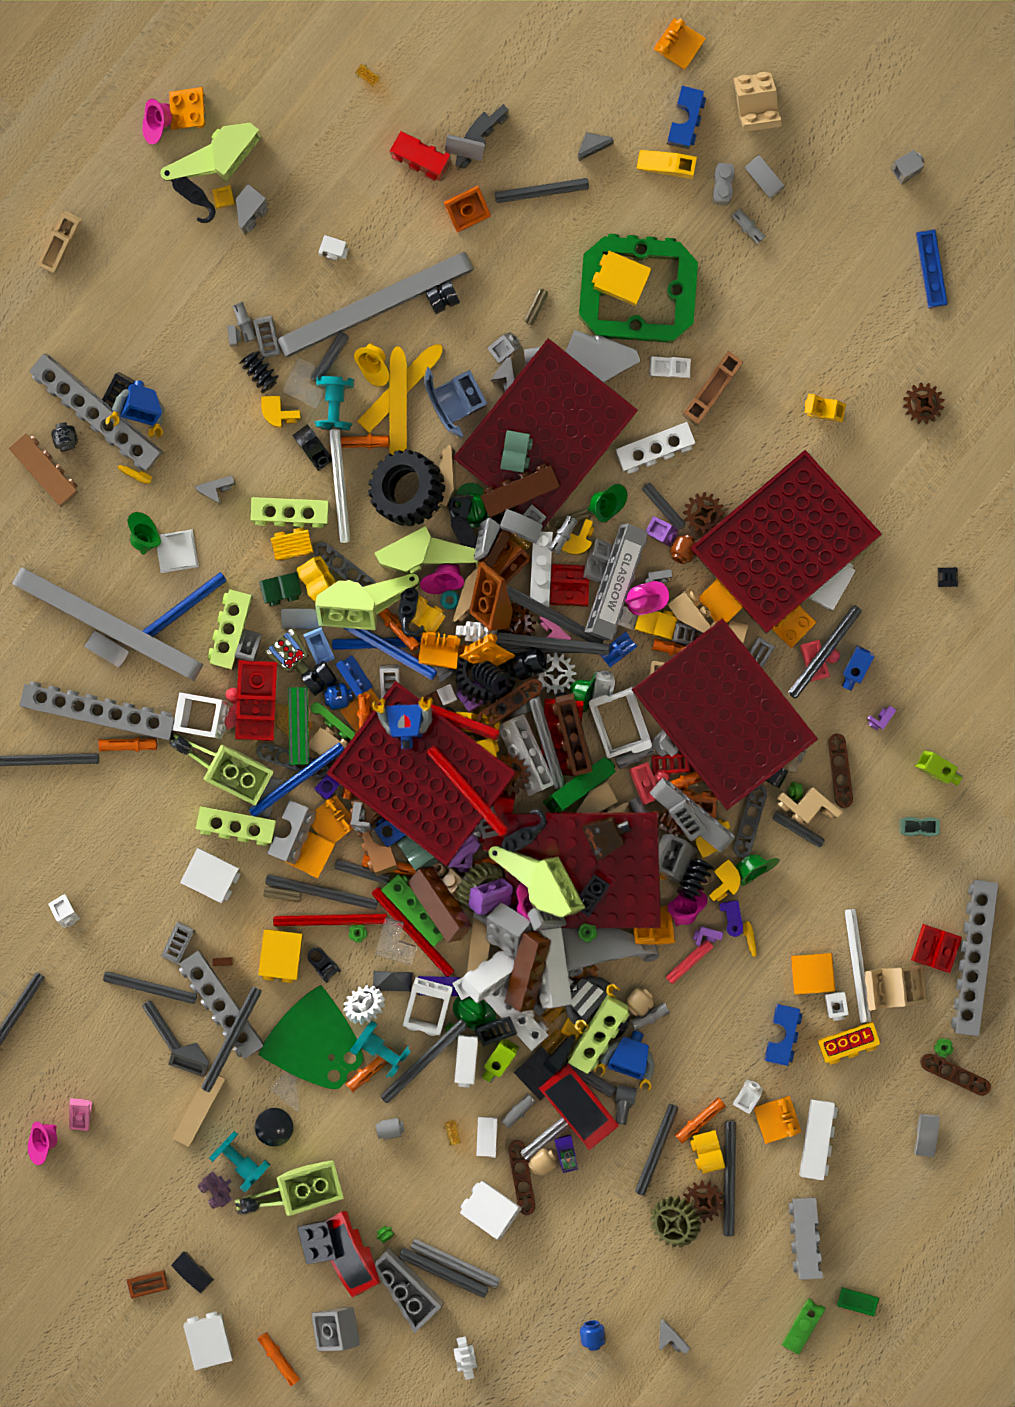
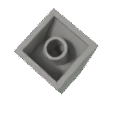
[311,1307,360,1351]

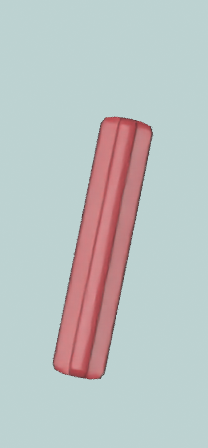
[666,940,713,984]

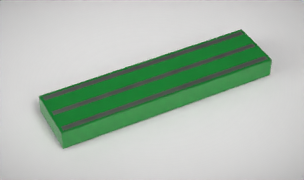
[288,687,309,765]

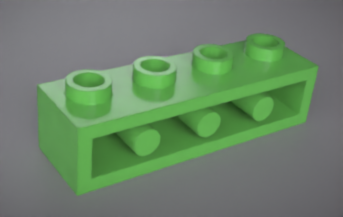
[382,874,443,947]

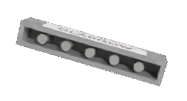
[584,524,648,640]

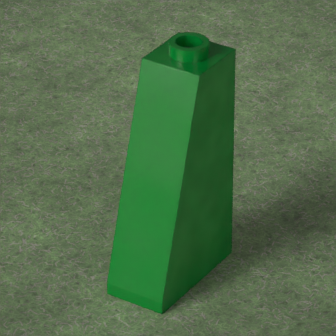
[543,756,616,813]

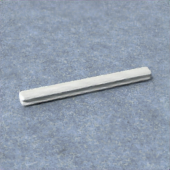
[329,429,350,543]
[845,909,871,1023]

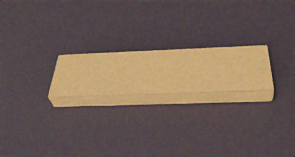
[172,1070,225,1147]

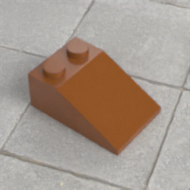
[469,562,513,631]

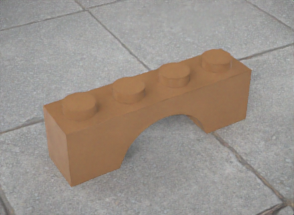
[683,351,744,426]
[349,799,398,876]

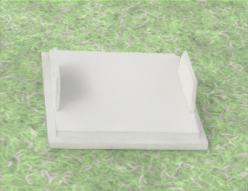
[157,529,199,573]

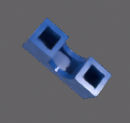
[667,85,706,150]
[764,1004,802,1066]

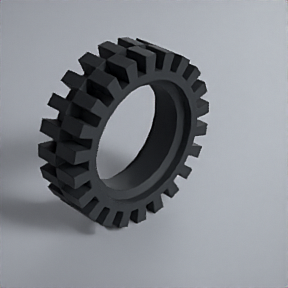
[455,657,516,705]

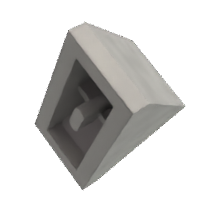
[234,629,262,661]

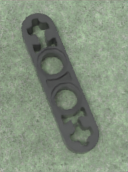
[314,542,376,587]
[257,743,329,778]
[733,785,767,857]

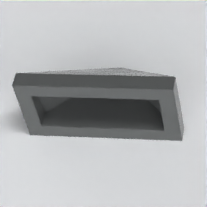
[578,132,614,161]
[373,971,412,992]
[168,1043,209,1077]

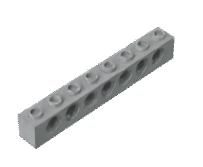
[29,354,164,470]
[20,681,174,741]
[951,880,998,1036]

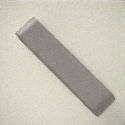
[650,778,735,852]

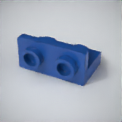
[335,655,373,697]

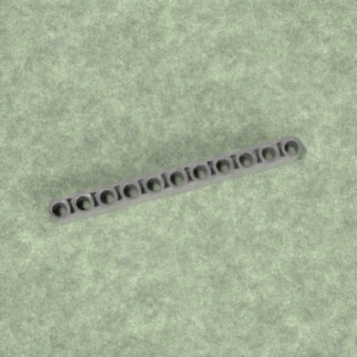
[278,252,474,357]
[12,567,203,681]

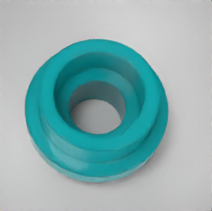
[440,590,459,610]

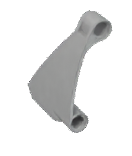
[566,330,640,383]
[561,928,659,977]

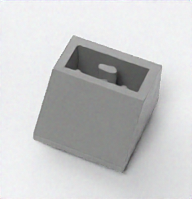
[236,184,268,234]
[659,834,698,884]

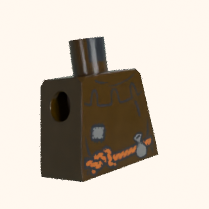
[582,816,632,861]

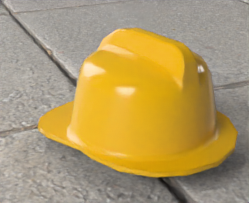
[354,343,389,386]

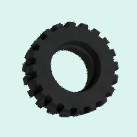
[368,449,445,526]

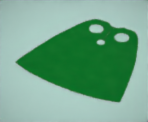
[258,985,363,1089]

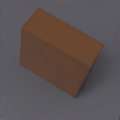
[212,957,233,966]

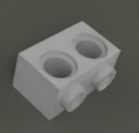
[891,150,925,184]

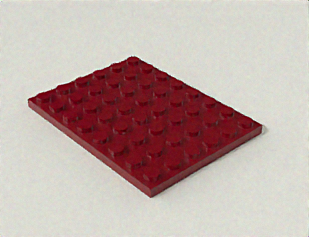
[453,338,638,530]
[690,450,882,634]
[632,618,818,811]
[326,681,517,866]
[503,813,661,928]

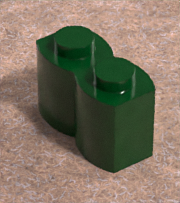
[259,572,303,607]

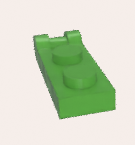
[310,702,356,741]
[782,1298,825,1355]

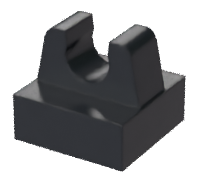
[452,494,474,519]
[937,567,958,587]

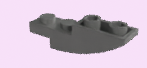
[455,104,509,170]

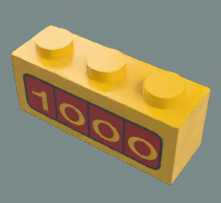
[817,1021,880,1065]

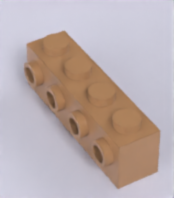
[9,433,78,507]

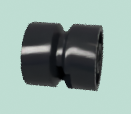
[426,281,460,314]
[512,648,547,680]
[301,661,337,696]

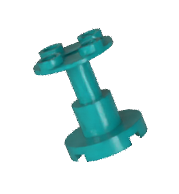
[314,376,355,430]
[350,1020,411,1078]
[209,1131,271,1193]

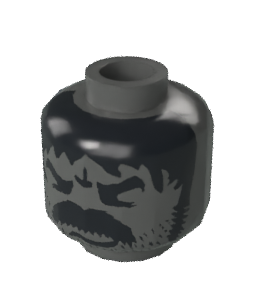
[51,422,78,452]

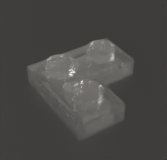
[282,358,325,409]
[375,917,417,965]

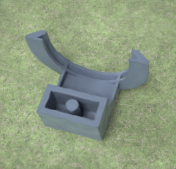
[424,367,487,438]

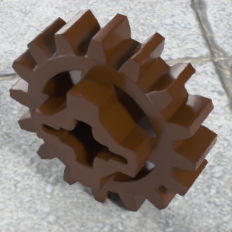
[903,383,945,425]
[683,492,725,534]
[497,602,536,636]
[500,753,531,795]
[654,810,691,837]
[683,1180,724,1223]

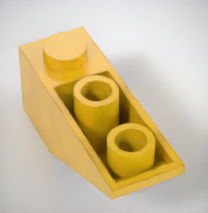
[636,150,697,180]

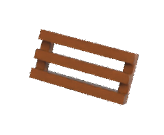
[127,1270,169,1299]

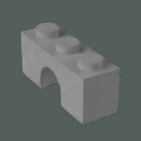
[267,800,317,865]

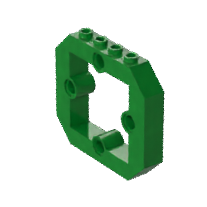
[579,234,698,343]

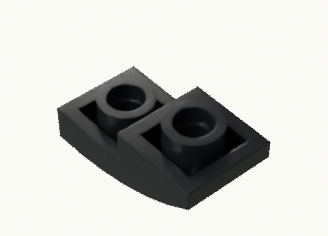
[579,874,610,916]
[171,1251,214,1293]

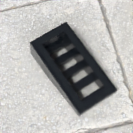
[102,372,135,408]
[475,1016,517,1046]
[543,1034,576,1075]

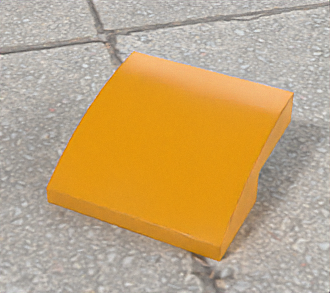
[699,579,742,623]
[284,831,335,879]
[634,906,675,945]
[791,953,836,994]

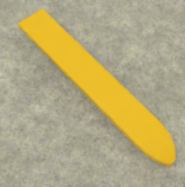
[357,344,443,433]
[389,346,407,455]

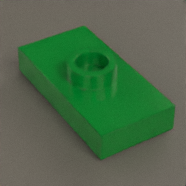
[836,1287,879,1317]

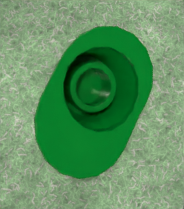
[456,483,489,528]
[587,484,627,523]
[127,512,161,555]
[570,673,597,712]
[736,854,780,886]
[453,996,496,1031]

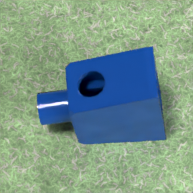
[841,645,874,691]

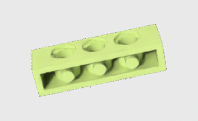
[250,497,329,528]
[207,589,253,670]
[196,806,277,846]
[568,994,629,1074]

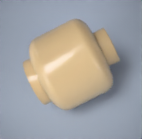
[626,988,654,1017]
[528,1147,558,1176]

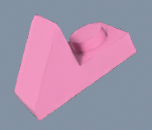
[539,616,572,640]
[69,1098,92,1131]

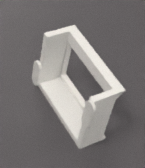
[589,687,652,758]

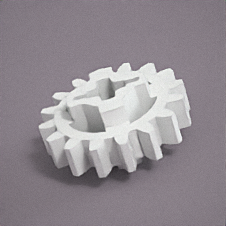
[455,622,497,642]
[537,653,576,694]
[343,985,385,1025]
[454,1337,477,1380]

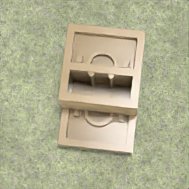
[733,72,782,132]
[776,787,842,824]
[865,964,927,1010]

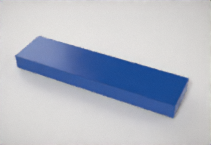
[916,230,948,308]

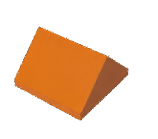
[444,186,491,233]

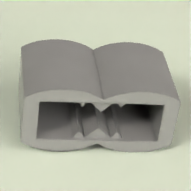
[712,163,734,206]

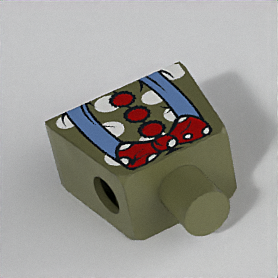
[264,628,310,676]

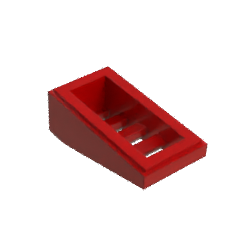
[651,753,693,775]

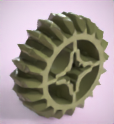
[456,862,504,912]
[650,1195,702,1248]

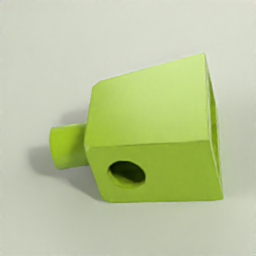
[915,750,963,786]
[482,1038,519,1083]

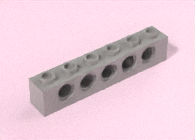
[179,950,264,1059]

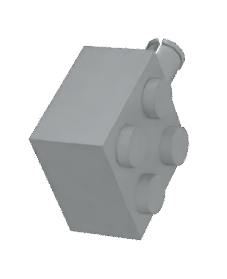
[473,902,532,957]

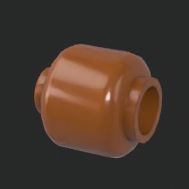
[670,535,695,564]

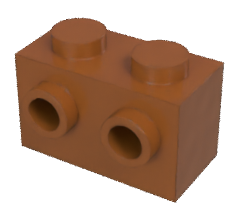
[491,538,532,585]
[683,789,717,818]

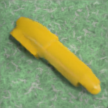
[118,465,152,484]
[742,921,757,957]

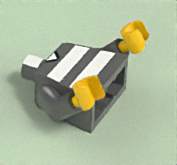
[565,976,620,1034]

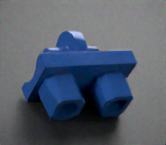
[600,632,637,667]

